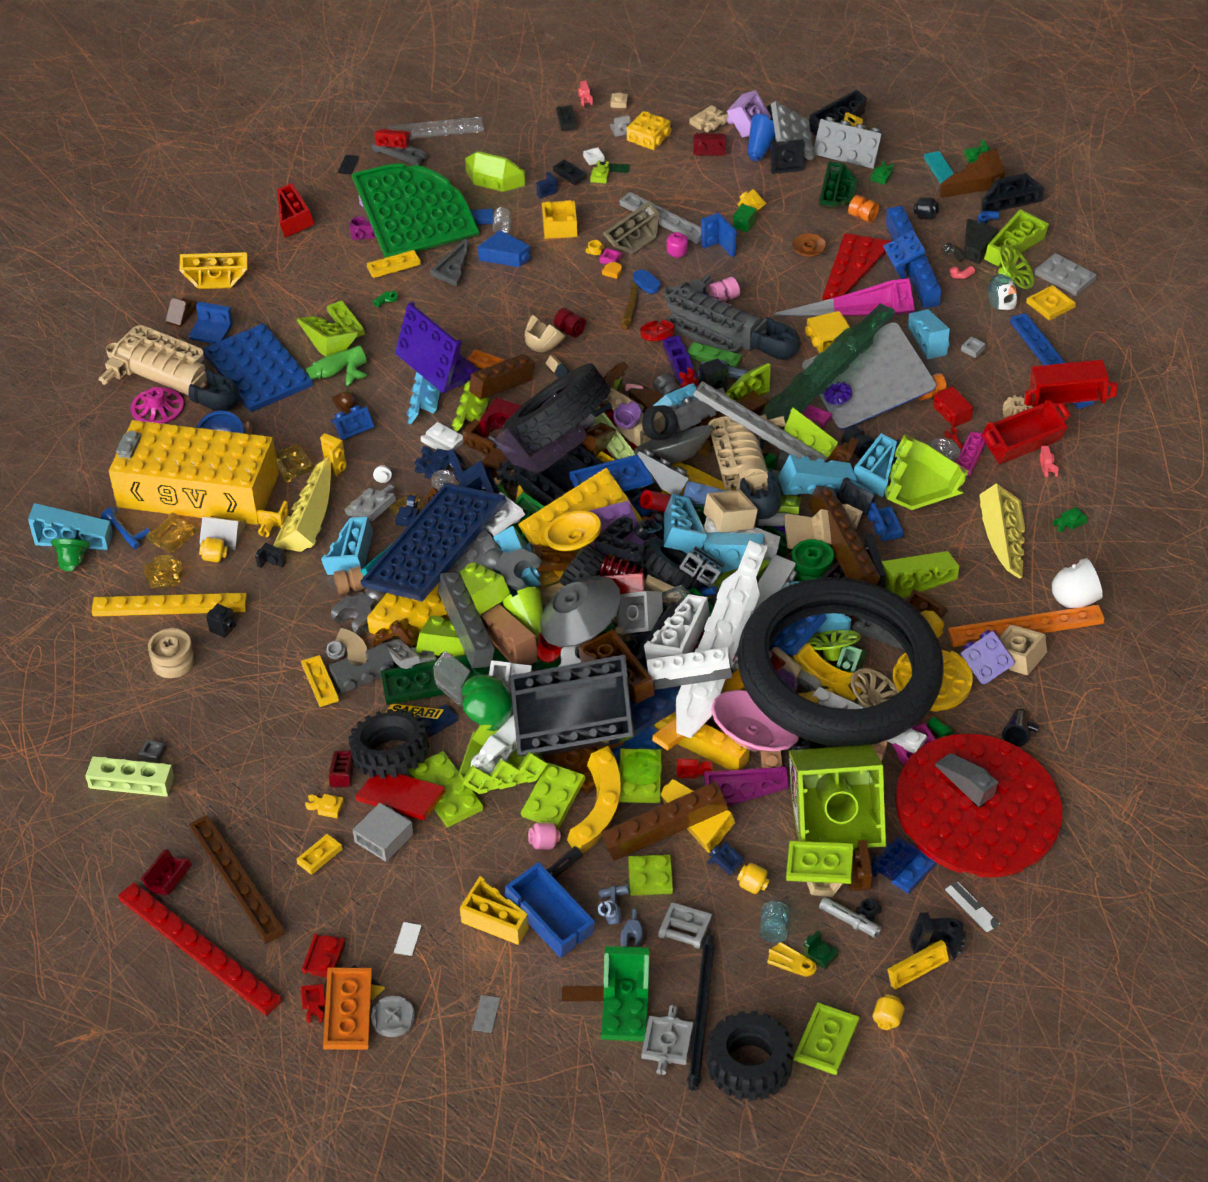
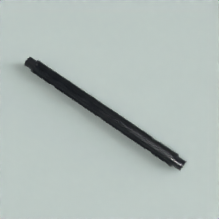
[687,935,715,1091]

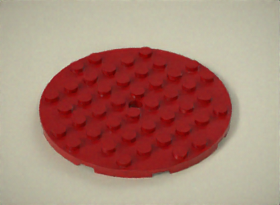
[895,734,1062,878]

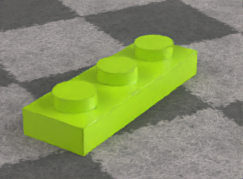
[327,300,365,338]

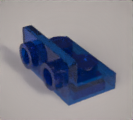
[871,837,919,881]

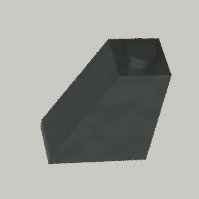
[964,218,998,264]

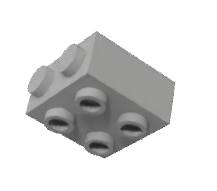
[353,803,413,862]

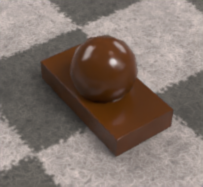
[332,391,358,413]

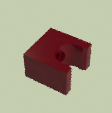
[479,397,521,442]

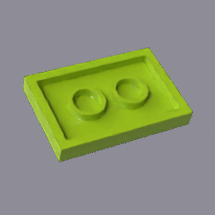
[619,749,661,803]
[521,763,585,830]
[786,841,854,884]
[794,1002,860,1075]

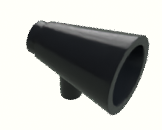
[1002,708,1039,746]

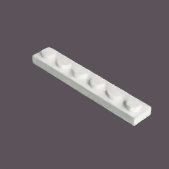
[812,687,927,753]

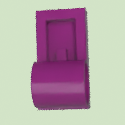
[350,216,376,240]

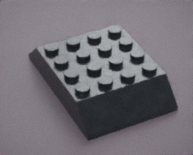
[514,437,643,506]
[510,655,634,756]

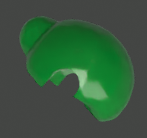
[462,674,513,731]

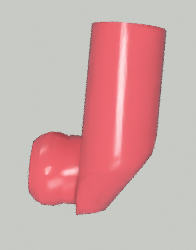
[950,266,975,279]

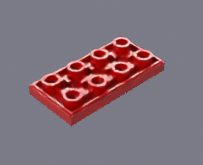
[355,774,446,821]

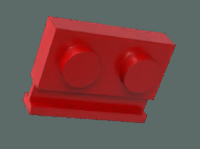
[302,933,345,978]

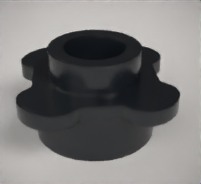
[856,898,882,921]

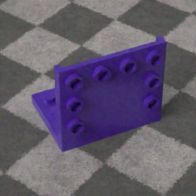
[395,302,479,393]

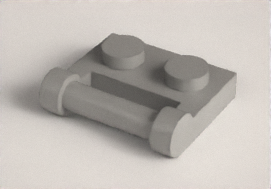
[658,902,712,949]

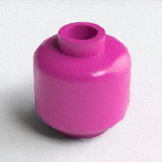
[666,232,688,258]

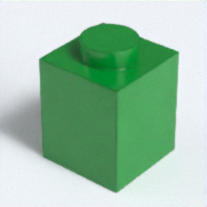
[733,204,757,232]

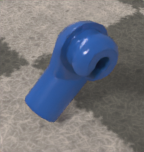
[977,211,999,224]

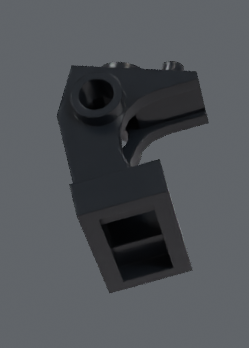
[909,912,966,960]

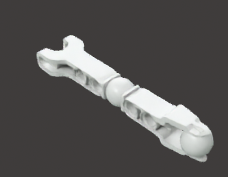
[470,645,581,775]

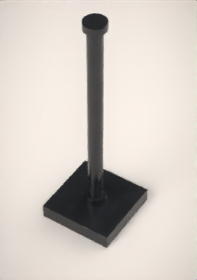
[766,105,804,174]

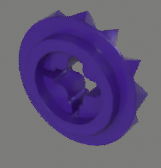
[823,381,852,405]

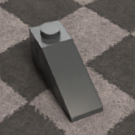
[935,753,998,807]

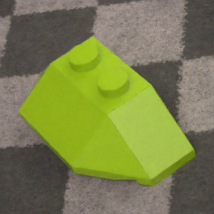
[465,151,526,192]

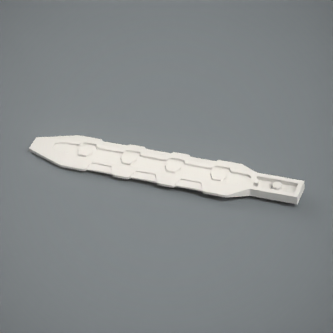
[676,540,768,738]

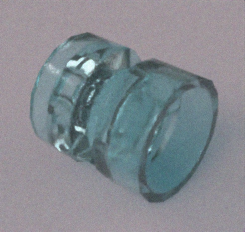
[759,901,789,943]

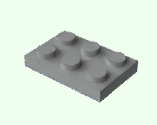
[1035,253,1097,296]

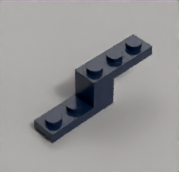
[447,449,500,494]

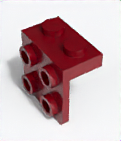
[693,133,726,156]

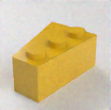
[460,876,529,945]

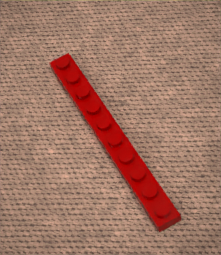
[118,882,282,1016]

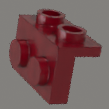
[141,849,192,895]

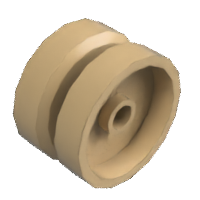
[148,628,195,678]

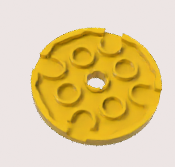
[892,650,973,712]

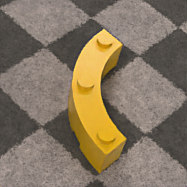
[567,746,621,854]

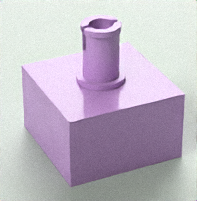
[727,90,771,138]

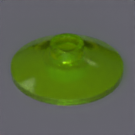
[620,752,662,785]

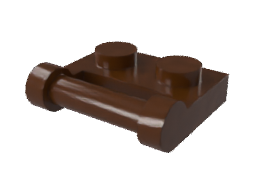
[532,544,575,571]

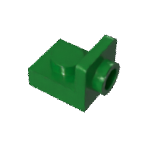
[964,139,990,164]

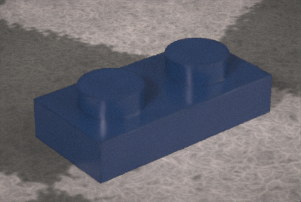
[421,704,458,738]

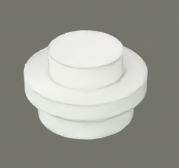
[373,465,392,483]

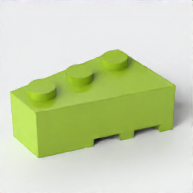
[784,407,838,458]
[459,562,510,615]

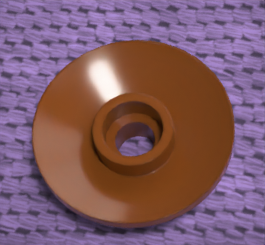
[792,233,826,256]

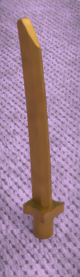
[621,281,638,330]

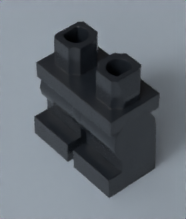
[679,546,725,588]

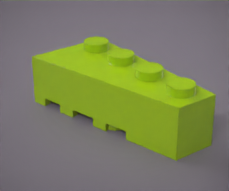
[984,209,1049,267]
[882,551,959,598]

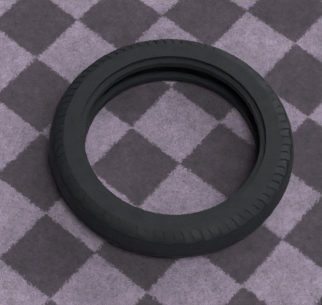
[738,577,944,747]

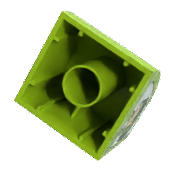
[789,745,886,849]

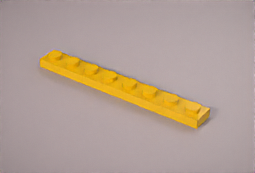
[92,593,247,616]

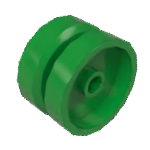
[792,539,834,582]

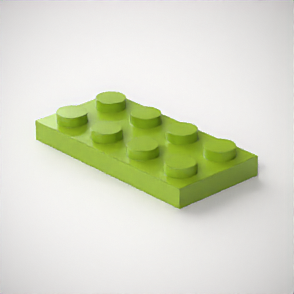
[408,751,483,828]

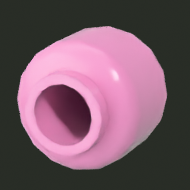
[528,822,560,850]

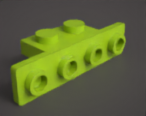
[452,380,489,432]

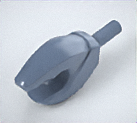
[620,909,644,947]

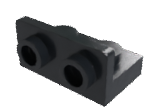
[837,477,877,515]

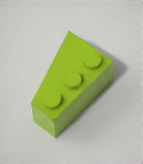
[416,615,466,657]

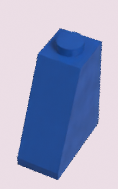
[478,230,531,267]

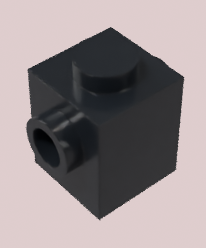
[206,603,236,638]

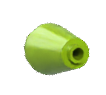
[503,586,544,644]

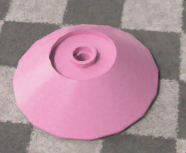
[711,690,799,751]

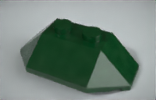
[819,161,858,209]

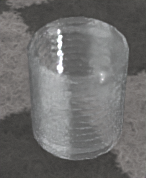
[493,208,512,233]

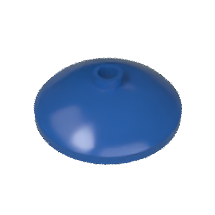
[196,411,245,434]

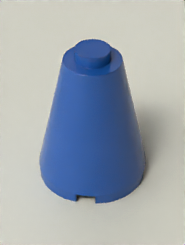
[747,114,776,161]

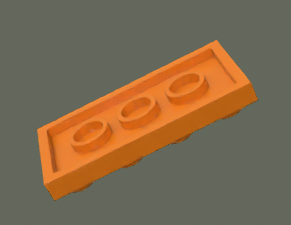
[323,968,372,1050]

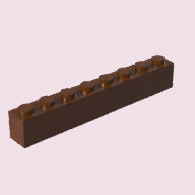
[808,486,881,585]

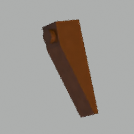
[940,148,1005,198]

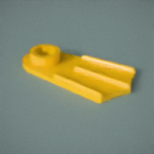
[768,942,817,977]

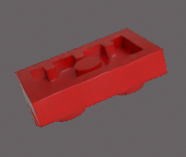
[374,129,411,148]

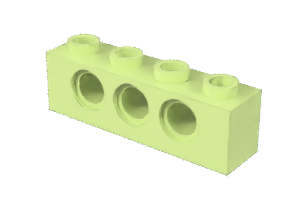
[85,757,174,797]

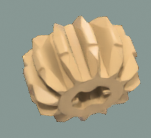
[1003,395,1033,418]

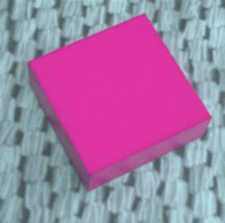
[599,248,622,264]

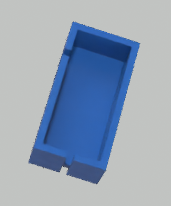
[505,862,595,958]

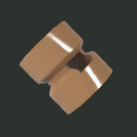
[333,566,365,595]

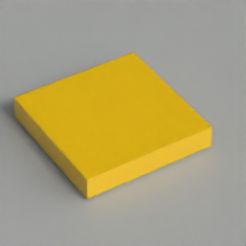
[1026,285,1076,321]

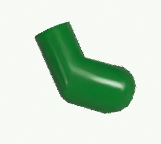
[373,291,398,307]

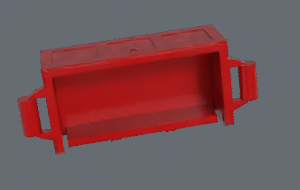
[1024,359,1118,407]
[981,399,1071,465]

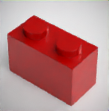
[933,386,973,427]

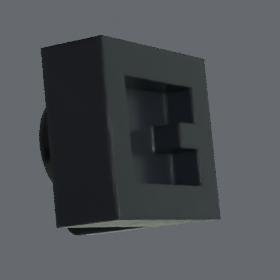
[255,542,287,568]

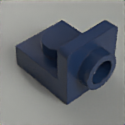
[536,172,558,199]
[707,842,744,876]

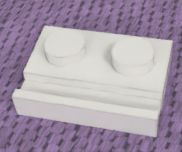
[421,422,463,451]

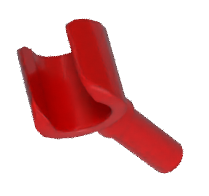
[944,427,963,450]

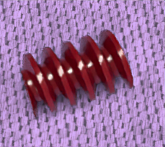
[600,555,644,577]

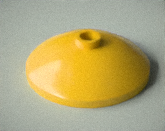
[544,511,601,551]

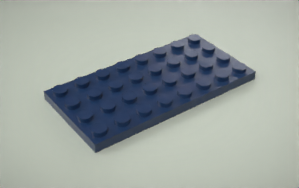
[360,483,507,602]

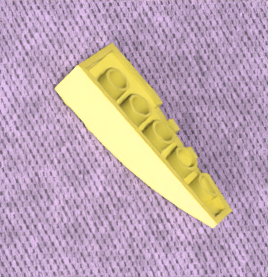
[273,457,331,552]
[979,483,1025,579]

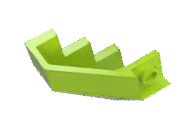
[884,434,969,510]
[458,725,547,794]

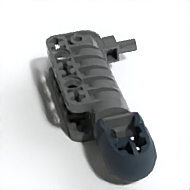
[665,274,801,360]

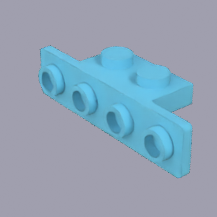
[407,372,440,424]

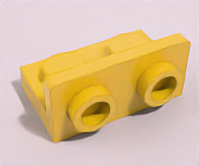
[320,433,346,477]

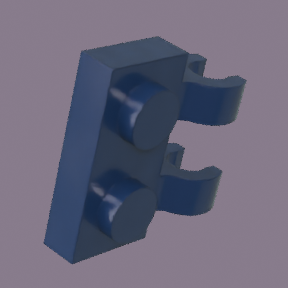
[414,446,450,482]

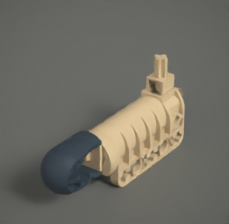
[99,325,239,411]
[708,414,786,519]

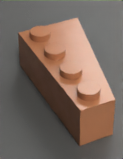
[479,604,538,665]

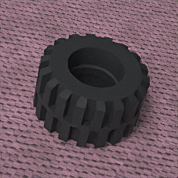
[559,544,606,586]

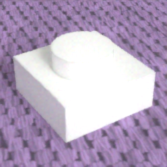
[583,147,604,165]

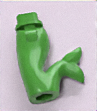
[306,345,367,387]

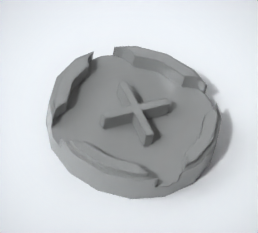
[370,996,415,1037]

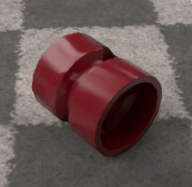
[553,307,586,338]

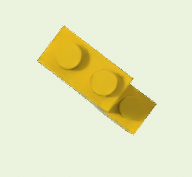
[793,643,862,701]

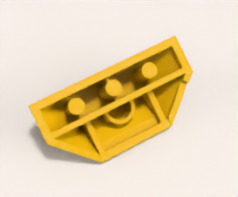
[180,253,248,289]

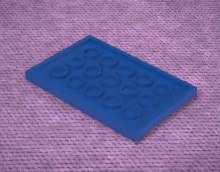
[202,323,313,413]

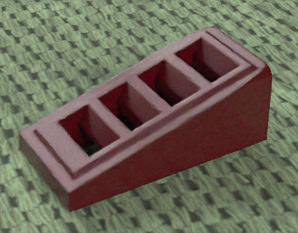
[328,750,354,788]

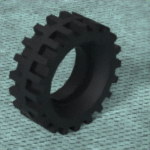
[349,709,430,779]

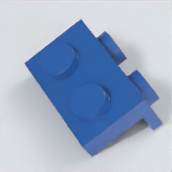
[868,503,903,542]

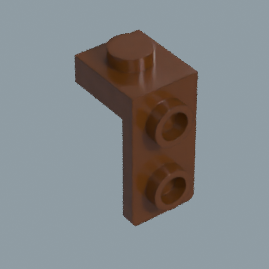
[462,419,495,455]
[372,618,419,648]

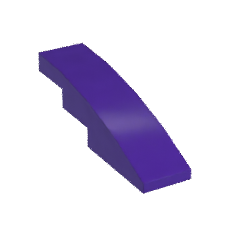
[662,335,696,385]

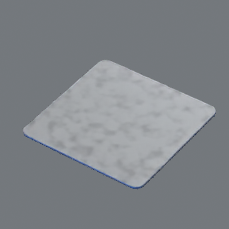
[802,323,936,429]

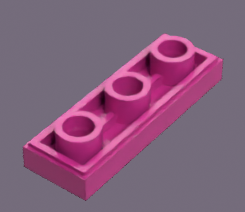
[956,432,986,476]

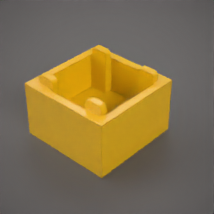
[542,200,577,239]

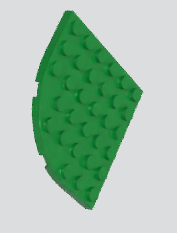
[352,163,479,258]

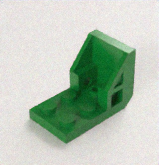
[601,946,650,1042]

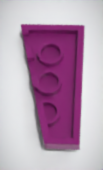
[704,767,788,806]

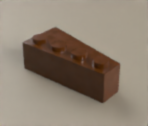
[578,630,655,703]

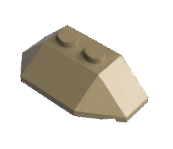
[603,201,660,254]

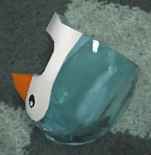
[987,274,1017,310]

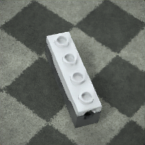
[647,647,732,690]

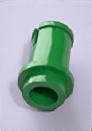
[927,717,953,738]

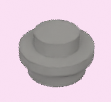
[326,641,346,660]

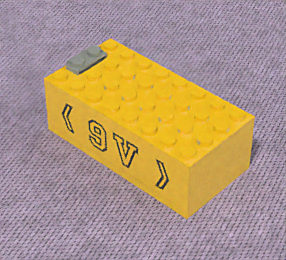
[109,420,279,525]

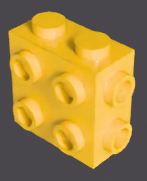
[627,111,671,150]
[805,311,854,353]

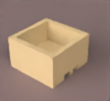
[704,490,758,532]

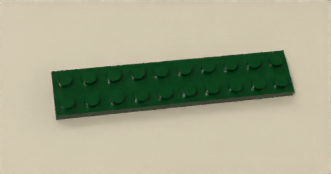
[380,643,580,705]

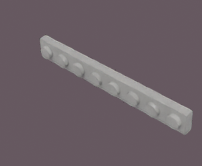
[693,381,827,462]

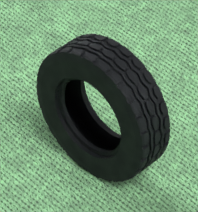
[502,363,611,456]

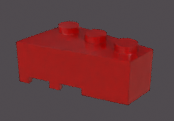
[277,183,314,238]

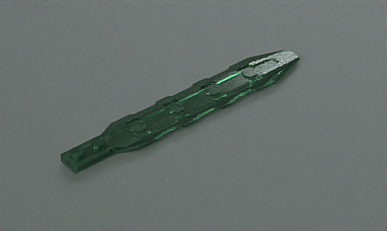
[761,303,895,424]

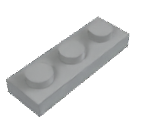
[382,639,420,669]

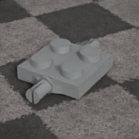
[345,484,396,521]
[642,1005,693,1075]

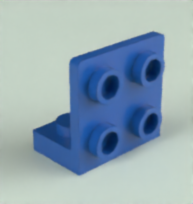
[701,212,737,257]
[883,230,926,279]
[189,302,233,344]

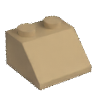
[999,624,1047,675]

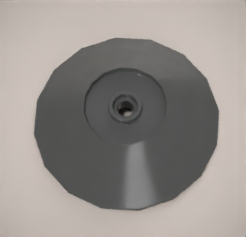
[634,425,714,464]
[540,575,621,648]

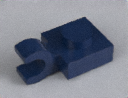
[395,495,419,527]

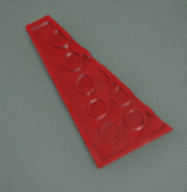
[822,233,891,301]

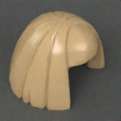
[525,315,566,353]

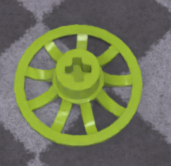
[998,245,1034,289]
[806,630,861,661]

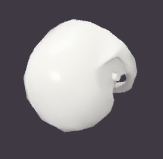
[1052,558,1102,608]

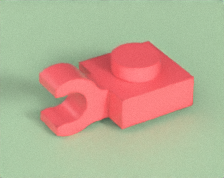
[578,81,593,106]
[1039,446,1059,477]

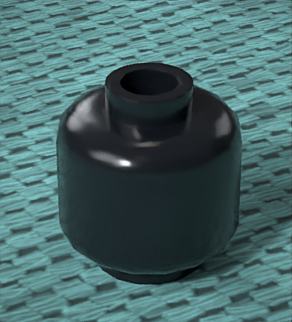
[914,198,939,219]

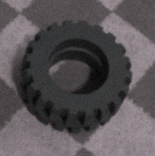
[632,537,704,604]
[707,1011,794,1101]

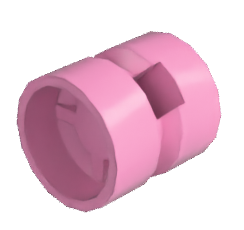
[708,277,740,303]

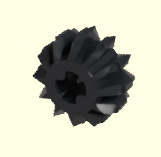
[496,458,524,489]

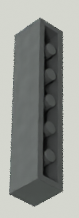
[438,572,494,668]

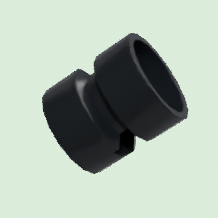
[841,425,875,459]

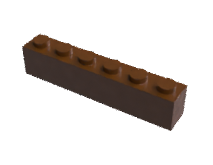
[601,781,729,861]

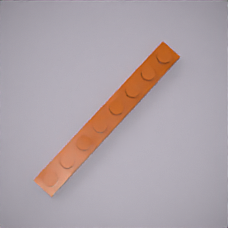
[948,605,1105,647]

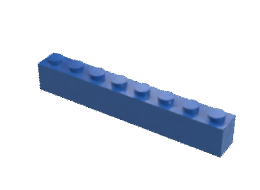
[886,206,941,308]

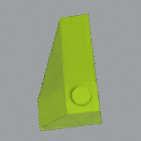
[297,316,358,357]
[726,363,771,401]

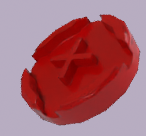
[640,320,674,341]

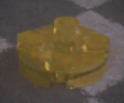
[144,555,183,588]

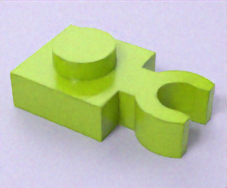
[590,160,609,184]

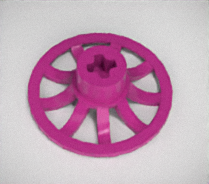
[130,387,184,424]

